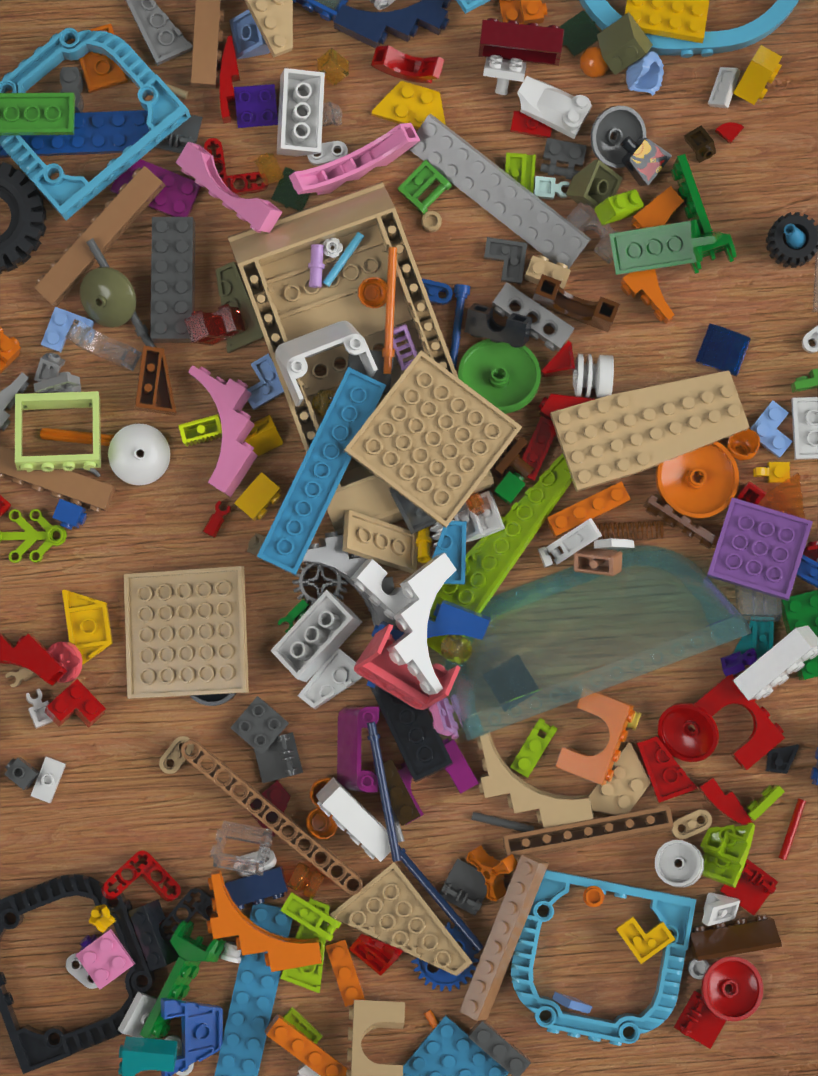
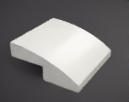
[454,491,505,542]

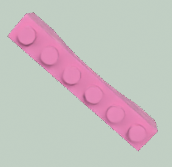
[176,142,282,233]

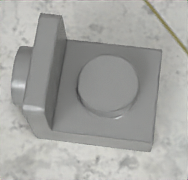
[34,353,65,382]

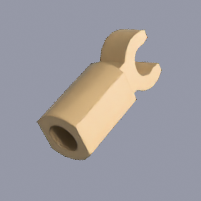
[5,667,37,688]

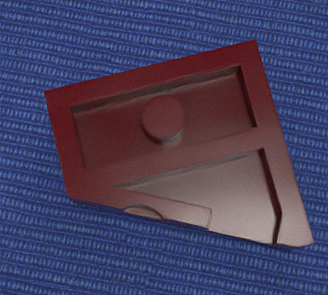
[249,780,291,838]

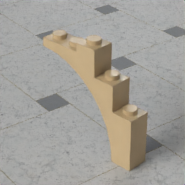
[477,730,594,828]

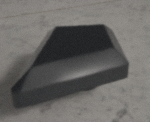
[765,744,799,774]

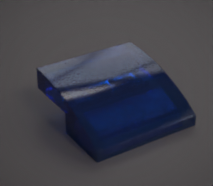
[695,323,751,377]

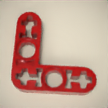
[204,138,269,195]
[101,850,181,902]

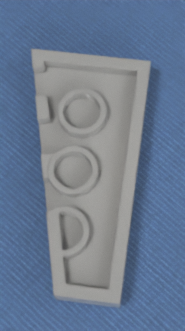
[125,0,193,66]

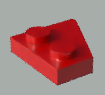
[349,934,403,976]

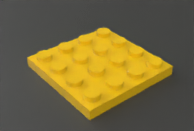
[624,0,709,43]

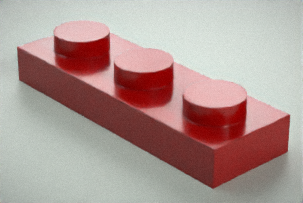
[516,416,556,481]

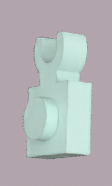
[533,176,569,200]

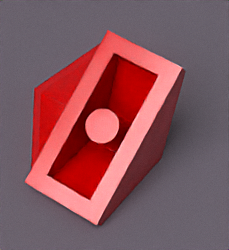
[541,340,575,377]

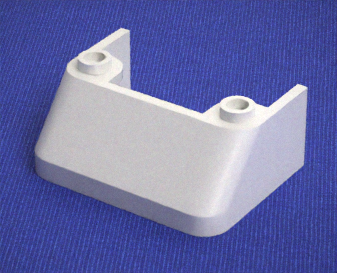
[275,321,378,407]

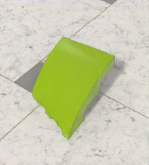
[700,823,755,888]

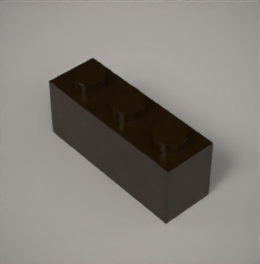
[373,759,420,826]

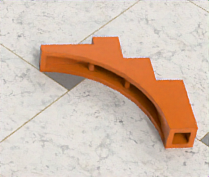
[620,186,684,324]
[207,870,322,972]

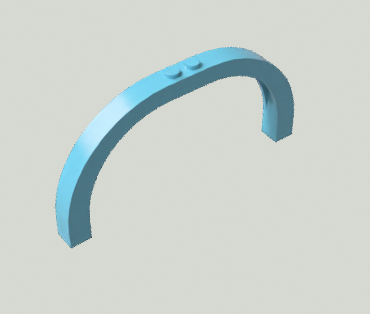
[579,0,799,58]

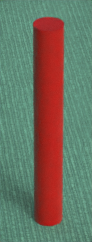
[778,798,806,860]

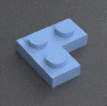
[41,307,95,353]
[247,354,284,410]
[750,400,793,458]

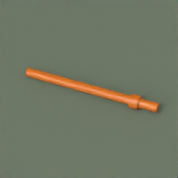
[382,247,397,374]

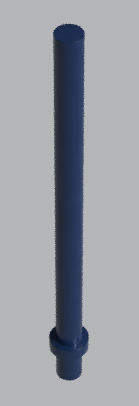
[367,721,401,862]
[398,845,484,952]

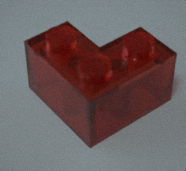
[184,304,246,346]

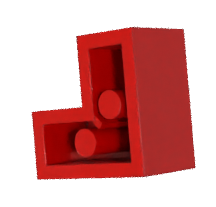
[45,679,106,728]

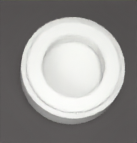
[688,958,709,980]

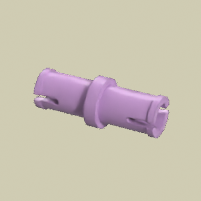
[308,244,325,288]

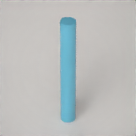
[322,232,364,287]

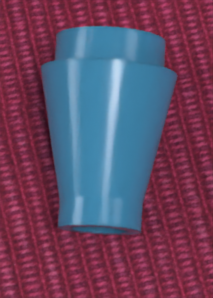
[784,224,806,249]

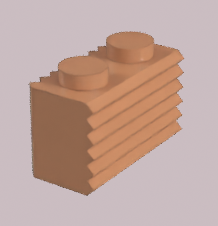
[574,547,622,577]

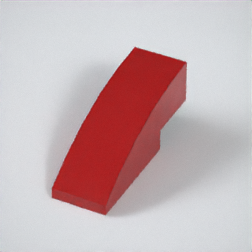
[697,777,753,825]

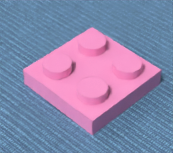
[76,929,135,990]

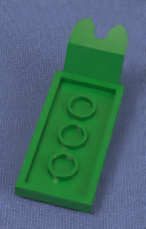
[671,154,737,274]
[140,921,225,1039]

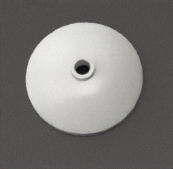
[108,424,170,485]

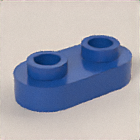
[422,279,453,305]

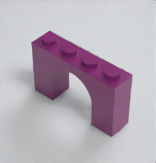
[398,738,479,825]

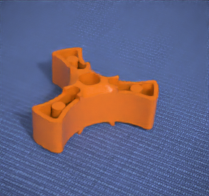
[466,845,518,901]

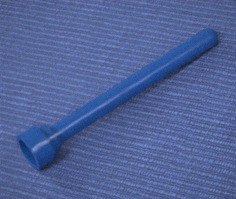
[450,284,471,370]

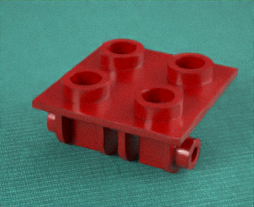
[720,859,778,916]
[674,990,726,1049]

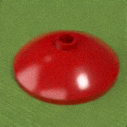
[658,703,719,762]
[701,956,763,1021]

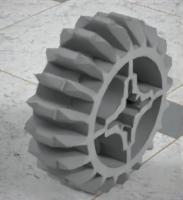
[292,562,349,607]

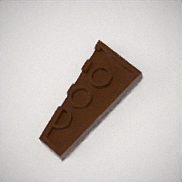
[643,495,719,549]

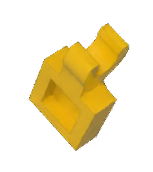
[753,462,790,483]

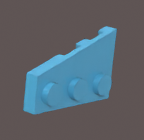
[432,521,467,585]

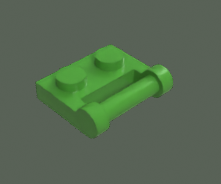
[397,160,452,215]

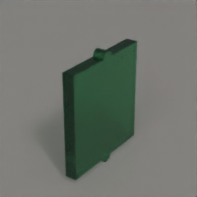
[560,10,600,57]
[271,167,311,211]

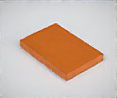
[74,23,128,93]

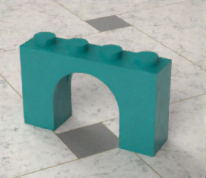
[118,1036,177,1076]

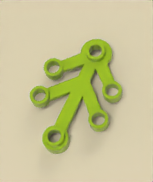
[0,509,67,563]

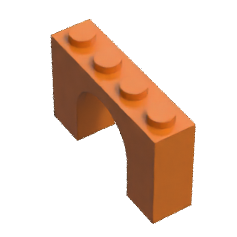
[555,688,635,785]

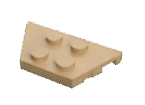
[589,742,651,815]

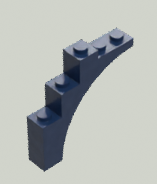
[334,0,451,49]

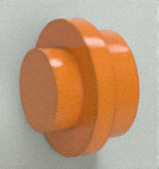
[583,886,604,907]

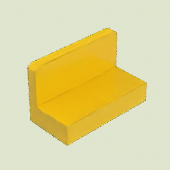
[244,415,283,456]

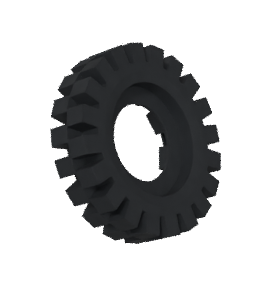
[0,162,47,274]

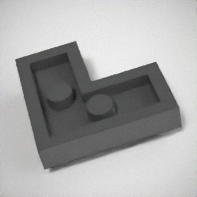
[484,237,527,285]

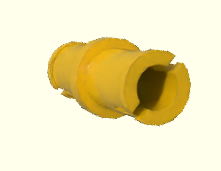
[415,526,432,563]

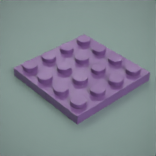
[707,497,813,601]

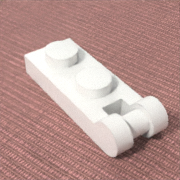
[546,518,602,565]

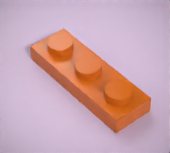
[325,939,365,1007]

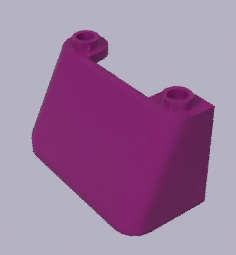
[337,707,380,792]

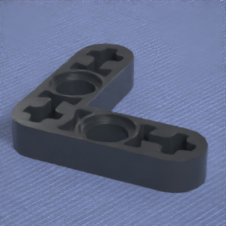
[159,887,212,940]

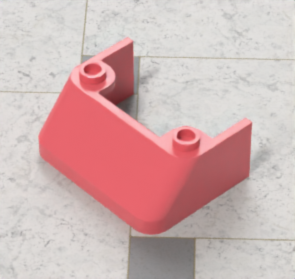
[354,624,461,710]

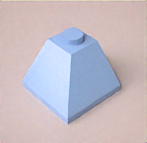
[229,9,270,59]

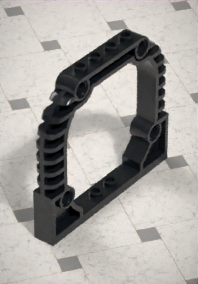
[0,874,155,1074]

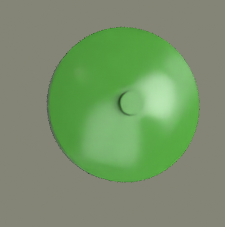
[458,339,541,414]

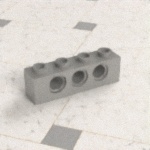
[492,282,574,351]

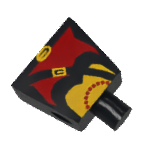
[621,136,672,186]

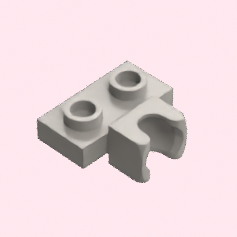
[34,372,81,393]

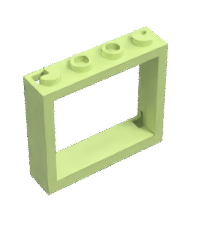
[15,391,101,472]

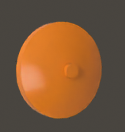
[656,441,739,519]

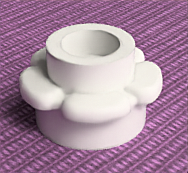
[323,238,343,258]

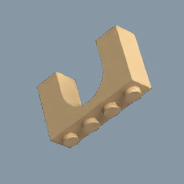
[346,1000,405,1076]

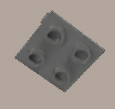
[155,114,203,153]
[231,696,289,755]
[254,732,303,783]
[440,858,487,915]

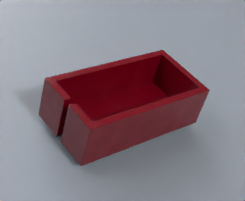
[478,18,564,66]

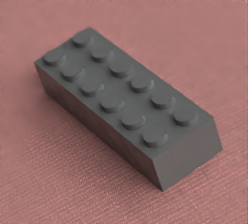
[150,217,196,343]

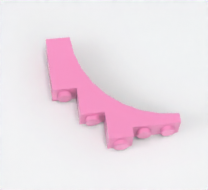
[289,123,420,195]
[188,365,258,497]

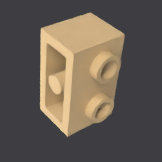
[524,255,571,290]

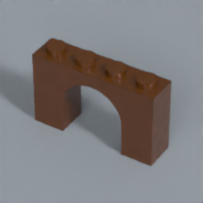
[533,274,620,332]

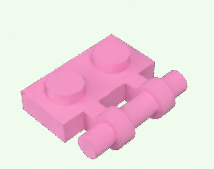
[428,698,459,739]

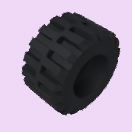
[766,212,818,268]

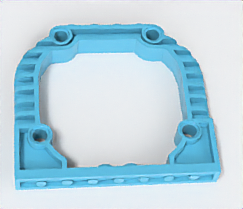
[0,28,191,221]
[511,869,696,1046]

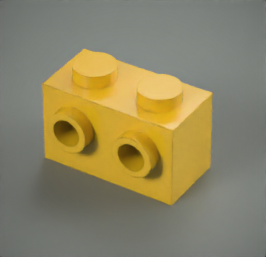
[234,472,282,521]

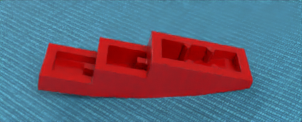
[219,35,240,124]

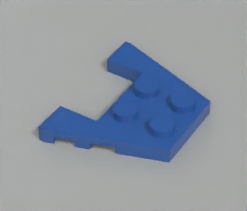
[161,998,223,1076]

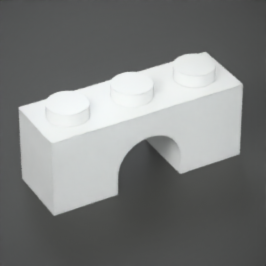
[351,559,411,620]

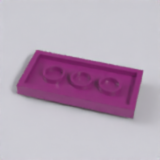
[110,159,201,217]

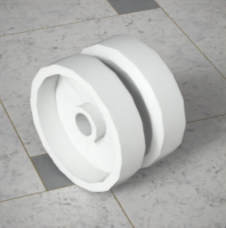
[655,840,704,887]

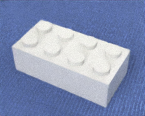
[733,625,818,701]
[316,777,399,862]

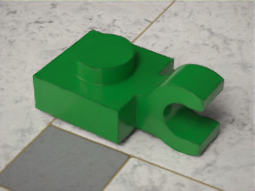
[278,599,309,633]

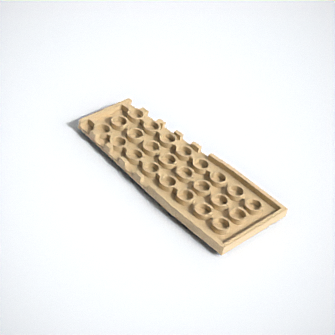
[550,371,749,492]

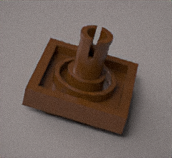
[493,436,534,478]

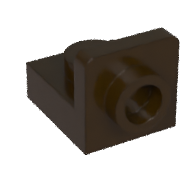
[684,125,716,163]

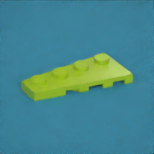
[280,898,330,993]

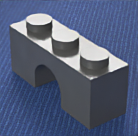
[468,1020,531,1076]

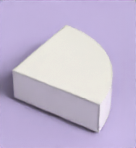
[538,546,553,568]

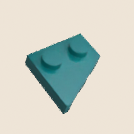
[732,617,774,659]

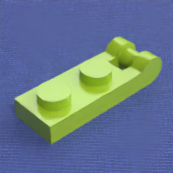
[510,717,558,778]
[280,892,342,941]

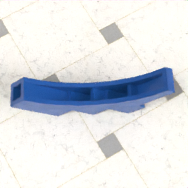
[367,600,491,688]

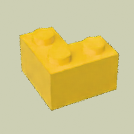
[733,45,782,105]

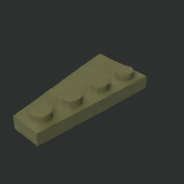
[215,261,264,353]

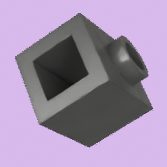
[5,757,40,790]

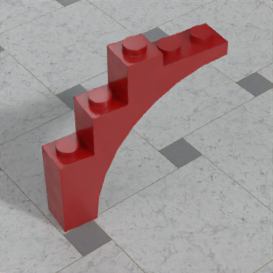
[0,633,67,686]

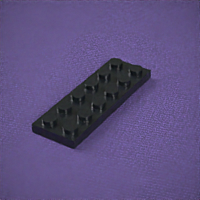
[367,680,453,783]

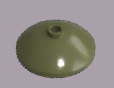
[80,267,136,328]

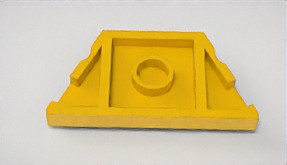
[371,81,446,129]
[62,590,113,665]

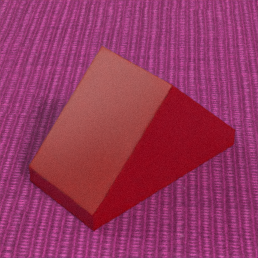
[736,481,766,505]

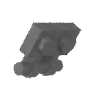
[540,138,587,180]

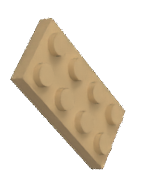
[342,510,418,573]

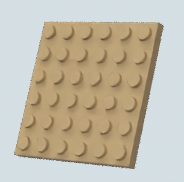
[344,351,522,528]
[124,566,249,699]

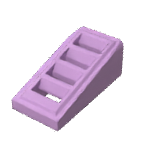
[393,323,418,371]

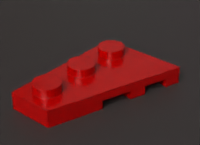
[636,736,698,803]

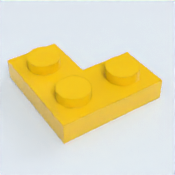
[615,916,675,964]

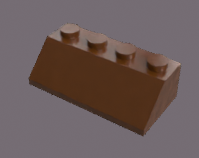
[689,914,782,961]

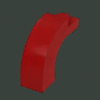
[371,45,444,84]

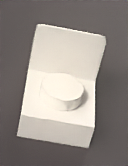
[702,893,740,926]

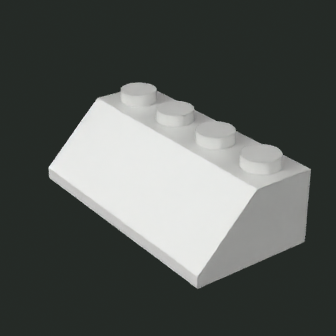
[277,68,325,157]
[271,590,362,682]

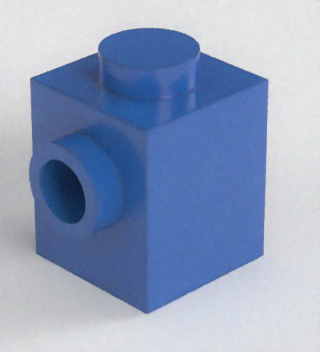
[52,499,87,530]

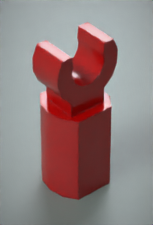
[203,501,231,538]

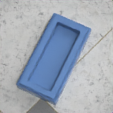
[552,992,592,1014]

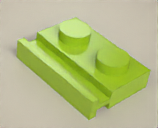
[505,153,536,193]
[746,785,785,821]

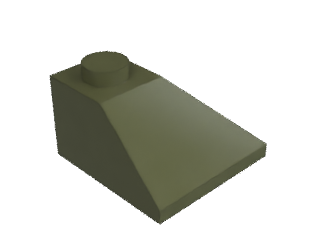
[566,159,623,210]

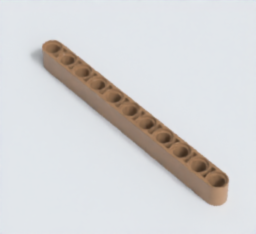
[181,739,363,895]

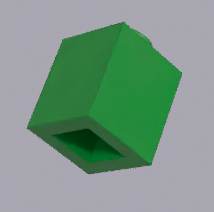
[493,471,525,505]

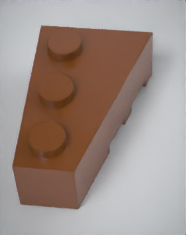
[134,345,177,416]

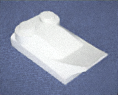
[517,76,592,139]

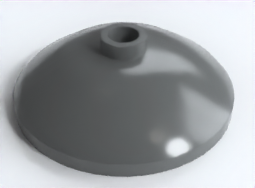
[590,105,646,168]

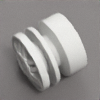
[573,353,614,398]

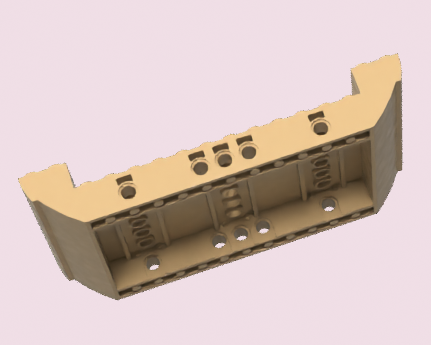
[228,182,494,535]

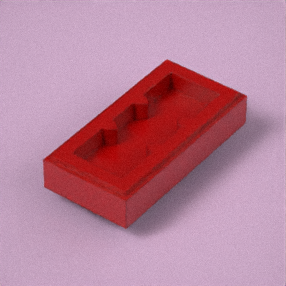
[510,111,552,138]

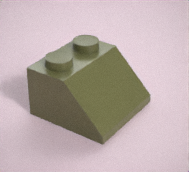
[597,12,653,75]

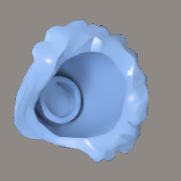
[626,51,664,96]

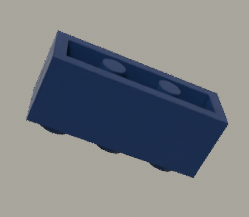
[224,866,289,910]

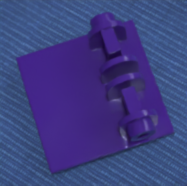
[234,84,278,128]

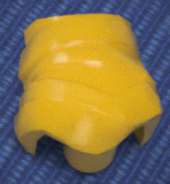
[88,904,116,933]

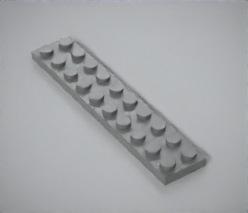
[409,114,591,269]

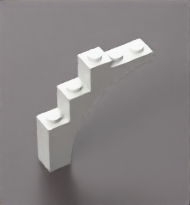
[386,553,456,695]

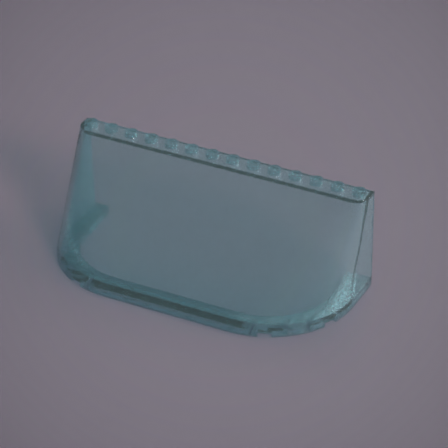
[445,545,752,741]

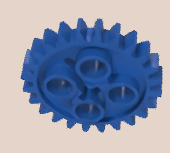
[411,922,480,992]

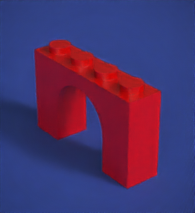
[692,674,785,770]

